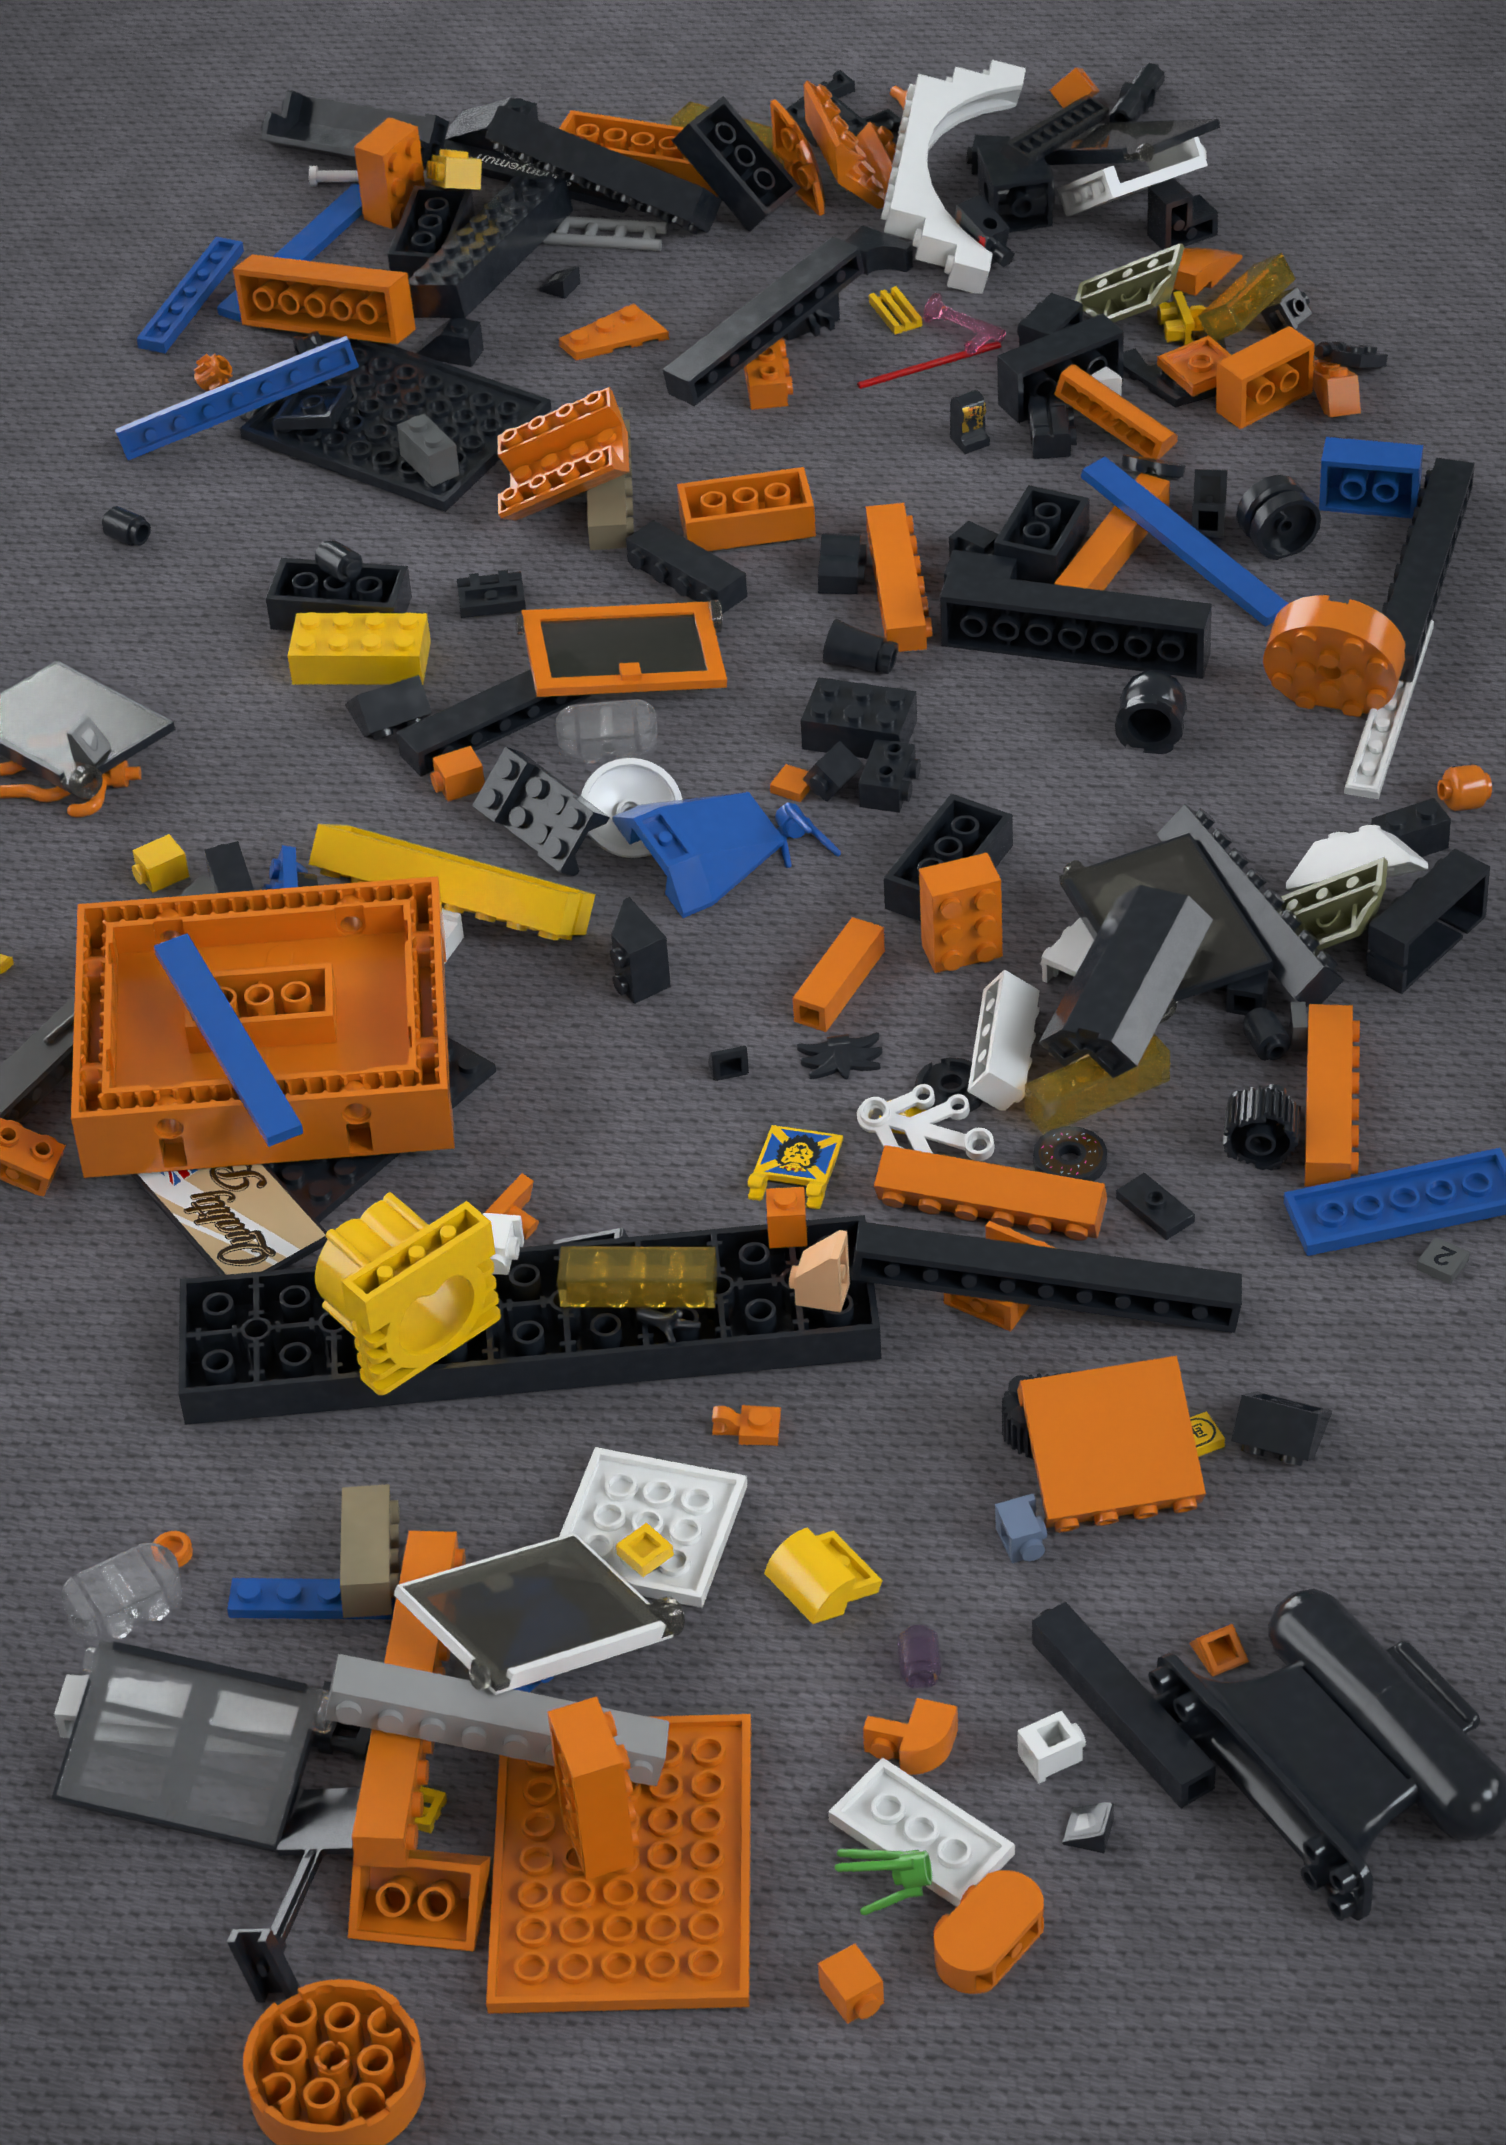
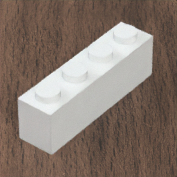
[967,970,1040,1111]

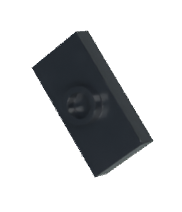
[1116,1172,1195,1240]

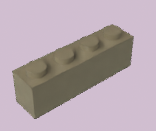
[340,1484,400,1618]

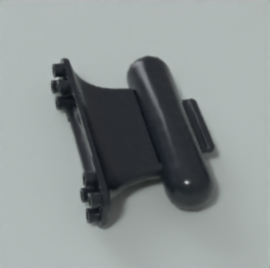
[1148,1589,1506,1921]

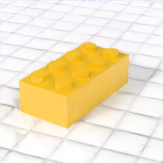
[288,612,431,685]

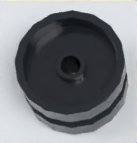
[1236,475,1321,560]

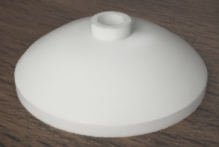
[581,758,682,858]

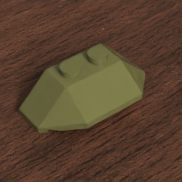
[1075,243,1184,323]
[1280,857,1388,950]

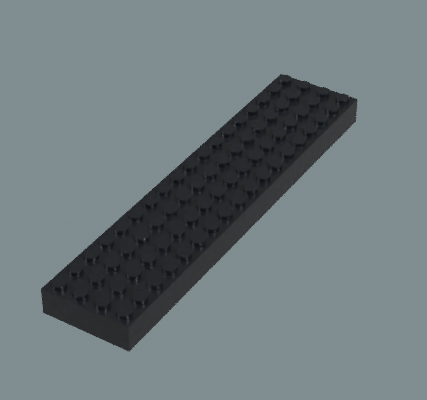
[178,1215,882,1425]

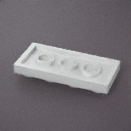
[828,1757,1015,1907]

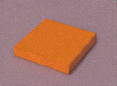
[1157,336,1231,397]

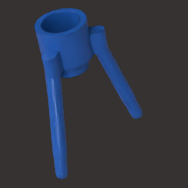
[775,802,841,868]

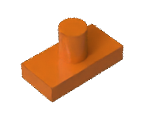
[485,1173,539,1240]

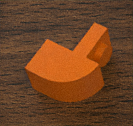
[863,1698,958,1775]

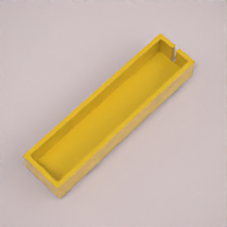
[309,824,596,940]

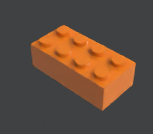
[677,467,816,551]
[547,1696,640,1880]

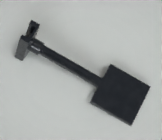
[227,1788,361,2003]

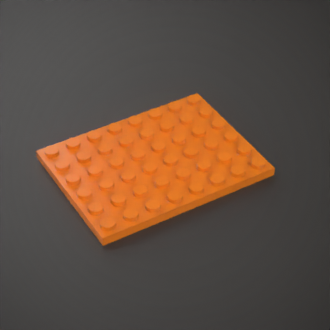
[486,1714,751,2014]

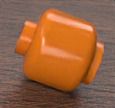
[1437,765,1492,811]

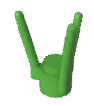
[835,1849,932,1915]

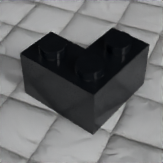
[1147,178,1218,250]

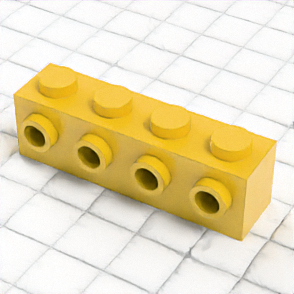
[426,149,482,190]

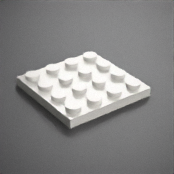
[547,1447,747,1608]

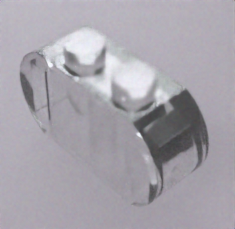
[555,699,659,764]
[62,1543,183,1644]

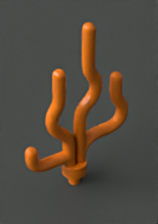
[0,732,142,817]

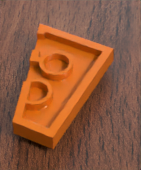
[559,304,669,360]

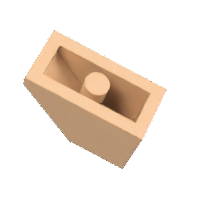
[789,1230,850,1312]

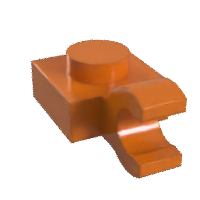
[712,1405,781,1446]

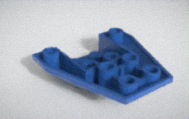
[612,792,785,918]

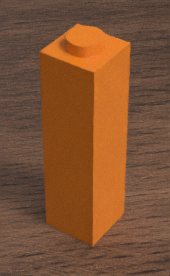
[793,917,885,1032]

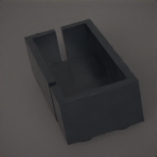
[1365,849,1490,994]

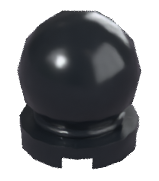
[1115,670,1187,754]

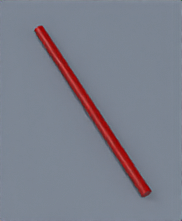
[857,341,1001,389]

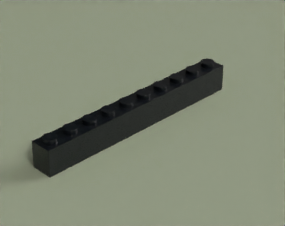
[1382,458,1475,682]
[851,1221,1242,1333]

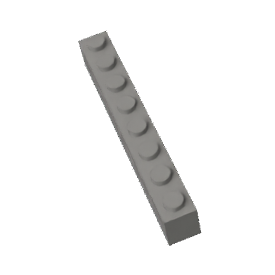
[325,1654,669,1786]

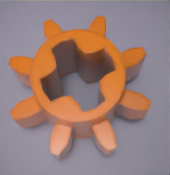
[194,354,232,391]

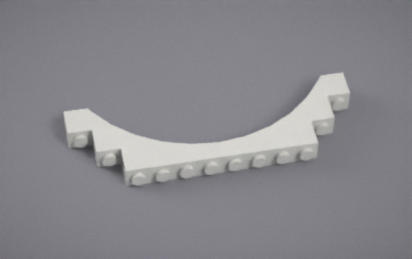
[881,60,1026,294]

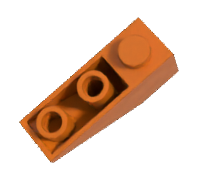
[1313,359,1361,417]

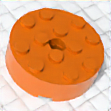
[1263,595,1406,717]
[243,1979,426,2145]

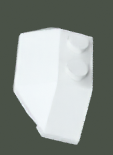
[1286,825,1428,892]

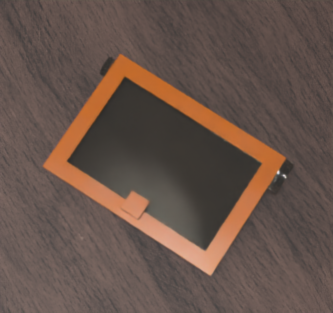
[515,600,727,697]

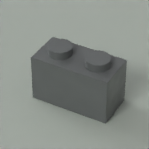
[397,414,460,487]

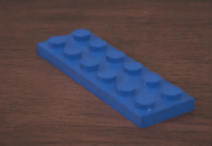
[1284,1147,1506,1256]

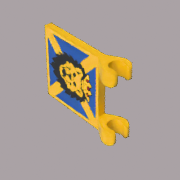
[747,1125,843,1209]

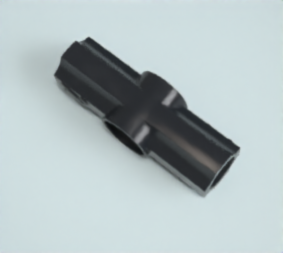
[1110,63,1165,122]

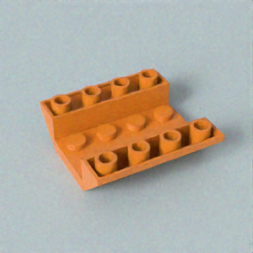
[804,80,896,209]
[498,387,629,521]

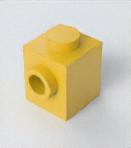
[132,834,189,893]

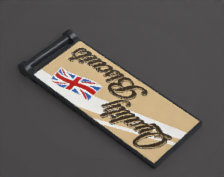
[130,1164,328,1275]

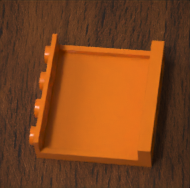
[1017,1356,1206,1532]

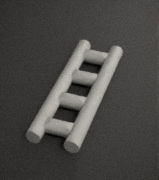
[543,216,668,251]

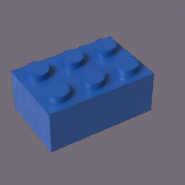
[1319,437,1423,518]

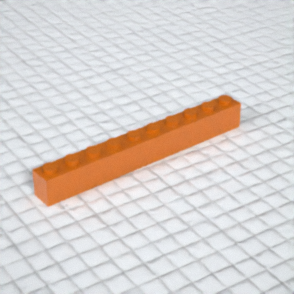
[352,1531,466,1868]

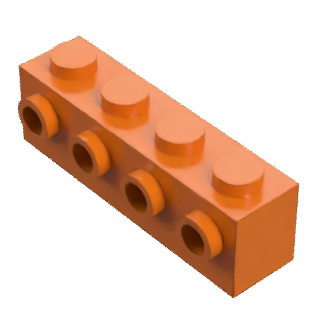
[744,337,793,410]
[0,1117,66,1197]

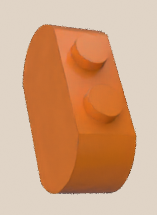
[933,1870,1044,1994]

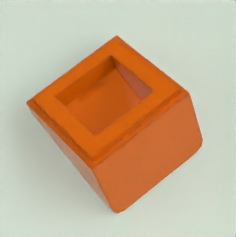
[1190,1624,1249,1677]

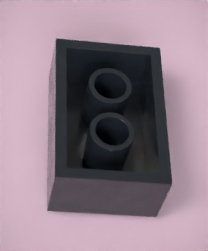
[994,485,1089,584]
[800,677,917,759]

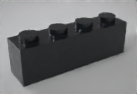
[626,520,747,616]

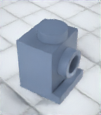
[995,1494,1047,1563]

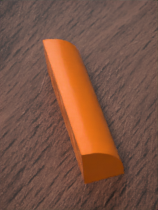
[1054,365,1178,459]

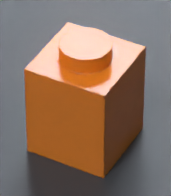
[430,746,485,802]
[766,1187,807,1248]
[818,1944,884,2024]

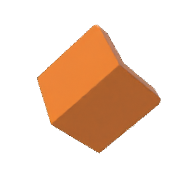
[1049,67,1099,108]

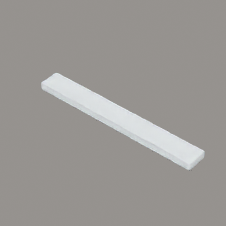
[1344,620,1434,799]

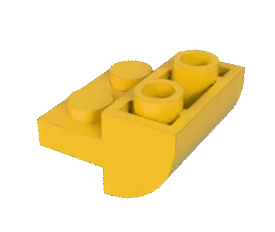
[764,1527,883,1624]

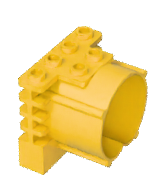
[315,1192,501,1395]

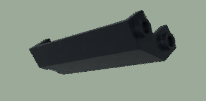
[260,90,449,171]
[1039,885,1213,1079]

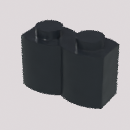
[818,533,867,594]

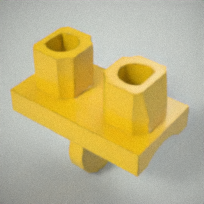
[1157,291,1211,345]

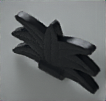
[797,1032,883,1079]

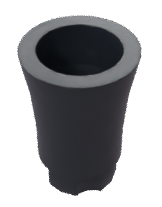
[823,619,899,674]

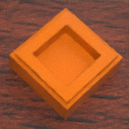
[770,764,811,802]

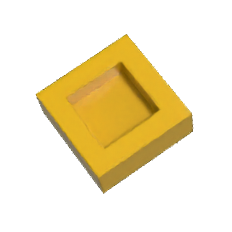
[616,1523,674,1577]

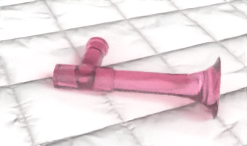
[923,293,1006,355]

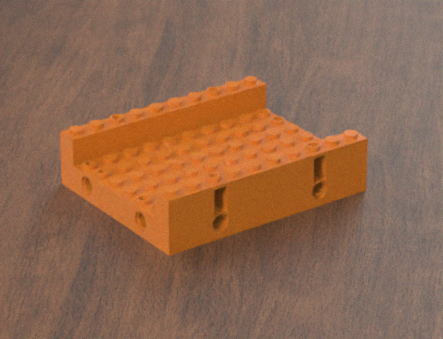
[71,876,455,1178]

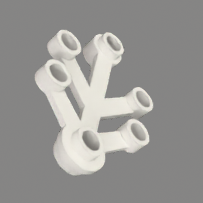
[857,1084,995,1161]

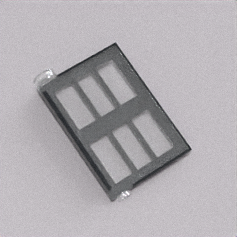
[51,1640,334,1853]

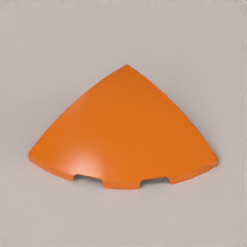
[770,99,825,216]
[1143,248,1242,296]

